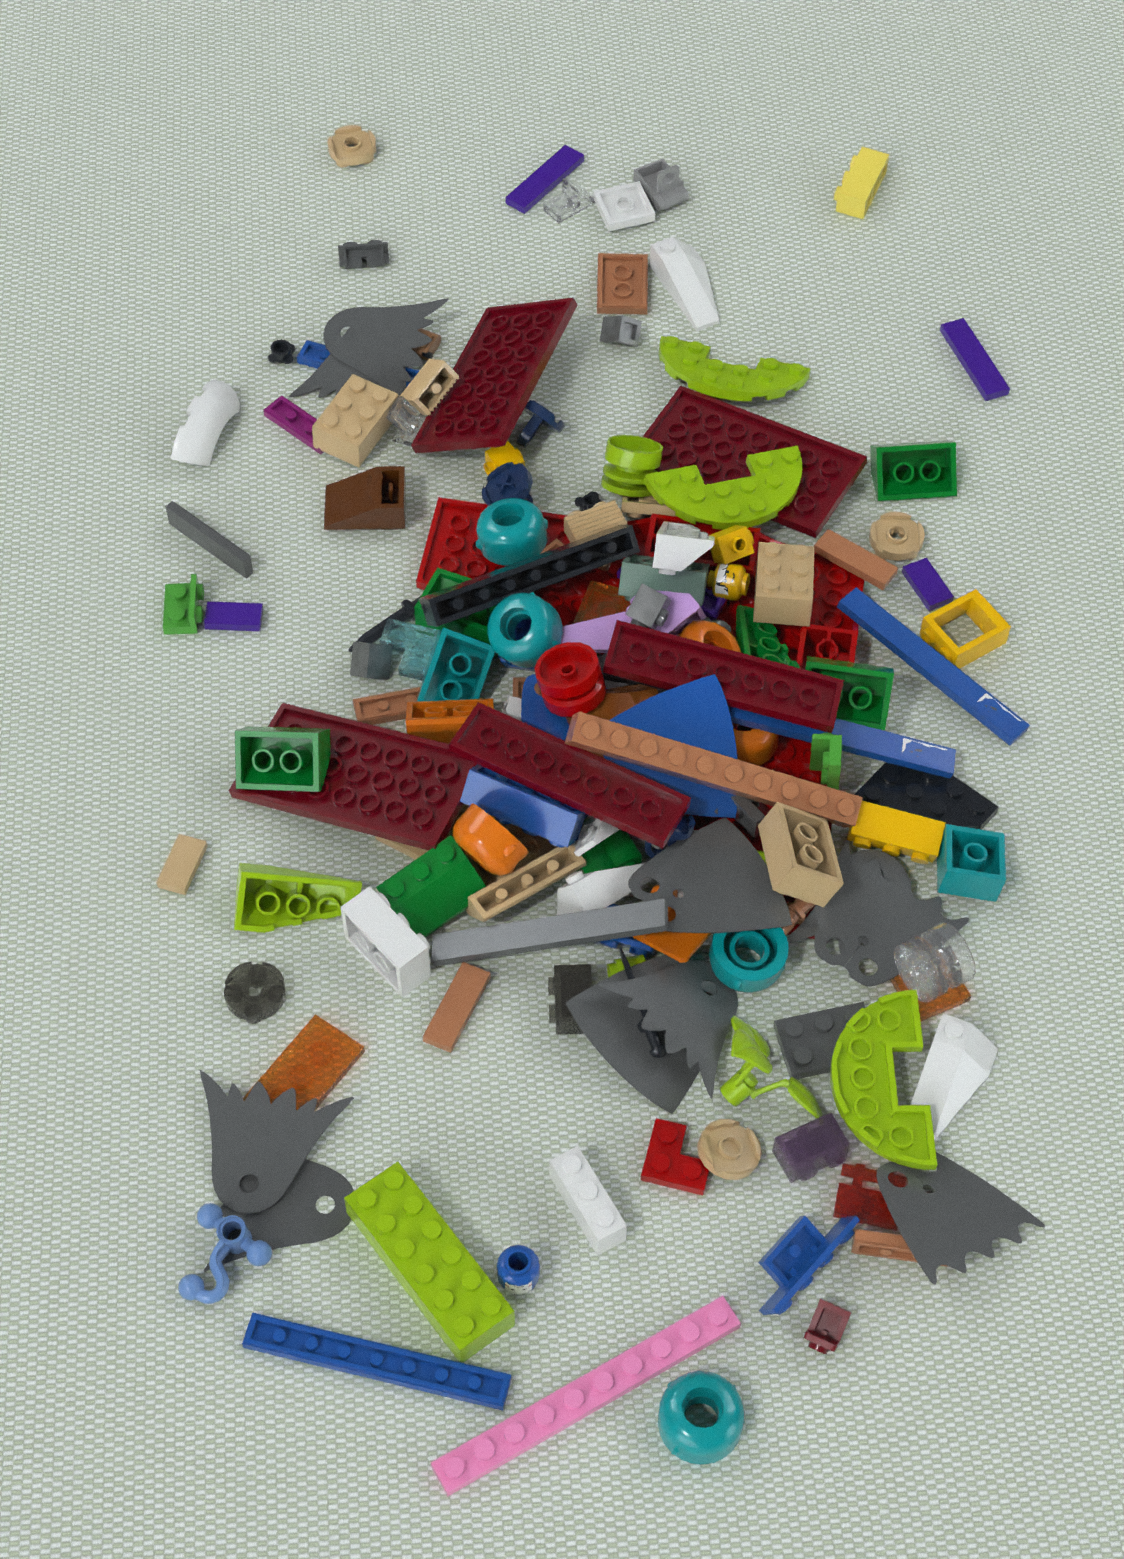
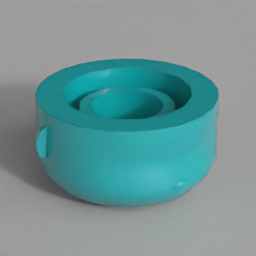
[476,498,549,566]
[487,592,563,668]
[709,927,789,993]
[658,1371,745,1465]

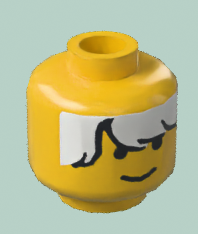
[707,563,750,601]

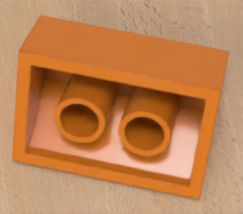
[406,698,494,744]

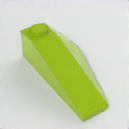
[234,863,362,933]

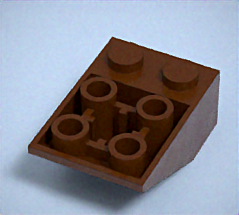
[324,466,406,530]

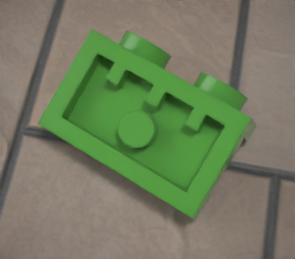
[163,574,204,635]
[810,733,842,790]

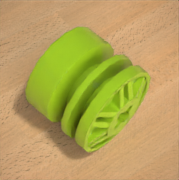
[601,435,663,497]

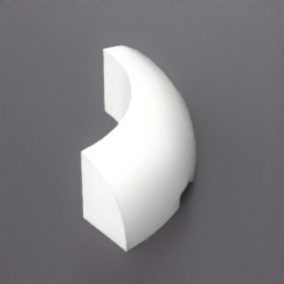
[170,380,240,466]

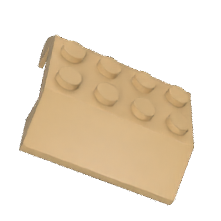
[427,814,586,922]

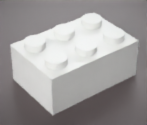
[341,886,431,998]

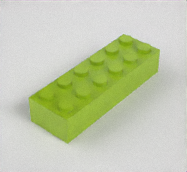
[344,1161,515,1363]

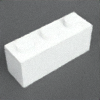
[549,1146,627,1256]

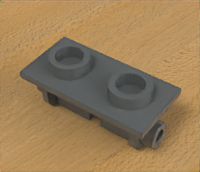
[338,240,389,269]

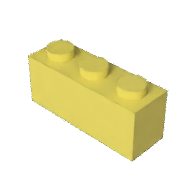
[834,147,889,219]

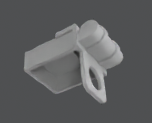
[633,159,689,211]

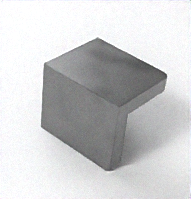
[600,315,642,347]
[350,642,393,680]

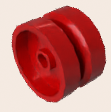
[534,642,607,717]

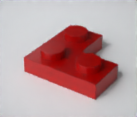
[641,1118,709,1196]

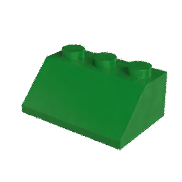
[870,440,957,501]
[414,567,496,645]
[805,656,894,730]
[235,726,331,792]
[376,835,486,938]

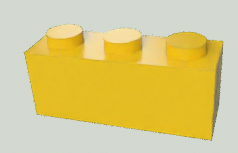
[846,801,946,864]

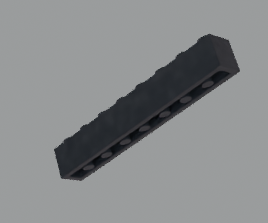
[419,525,640,627]

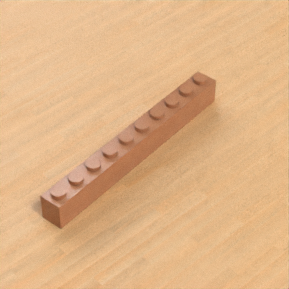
[565,712,863,828]

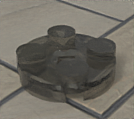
[224,962,287,1024]

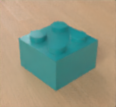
[937,824,1006,902]

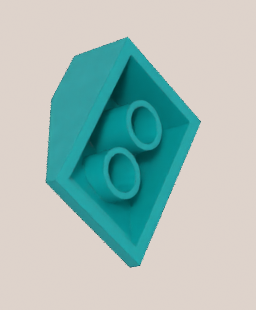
[416,627,495,702]

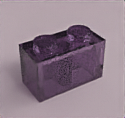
[772,1113,850,1183]

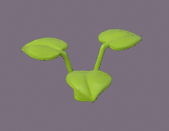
[720,1015,824,1128]

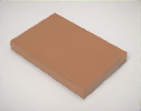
[597,253,648,315]

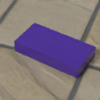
[902,557,954,612]
[204,601,263,631]

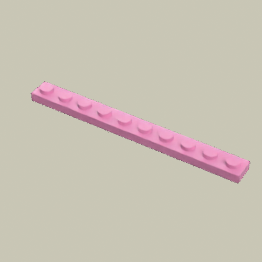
[431,1296,741,1496]

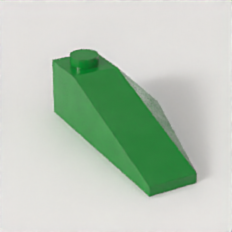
[736,605,800,668]

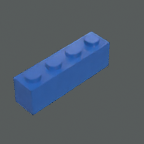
[460,764,586,848]

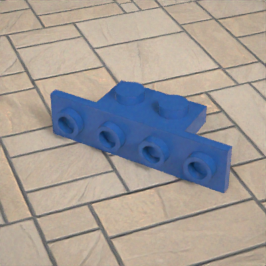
[758,1216,860,1315]

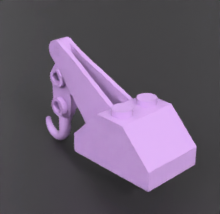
[560,590,706,653]

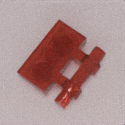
[833,1162,907,1231]

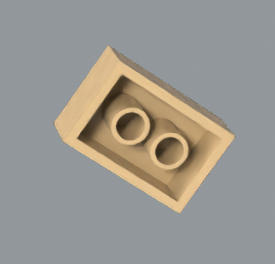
[312,374,399,467]
[753,542,814,626]
[758,802,844,907]

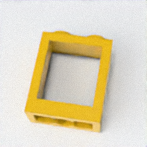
[919,589,1011,669]

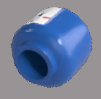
[497,1245,540,1295]

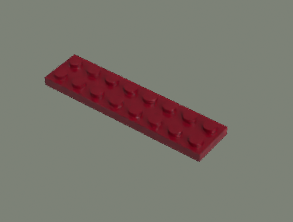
[602,620,844,733]
[449,702,691,849]

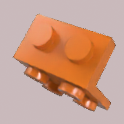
[633,884,712,963]

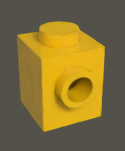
[483,441,525,476]
[709,525,754,564]

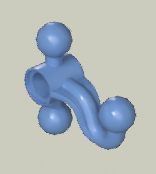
[178,1203,272,1304]

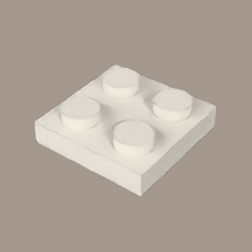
[593,181,655,231]

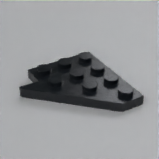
[854,762,999,830]

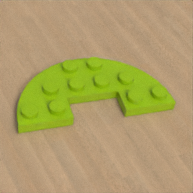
[658,336,811,401]
[644,446,802,530]
[830,990,937,1170]

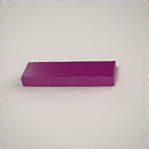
[263,395,323,455]

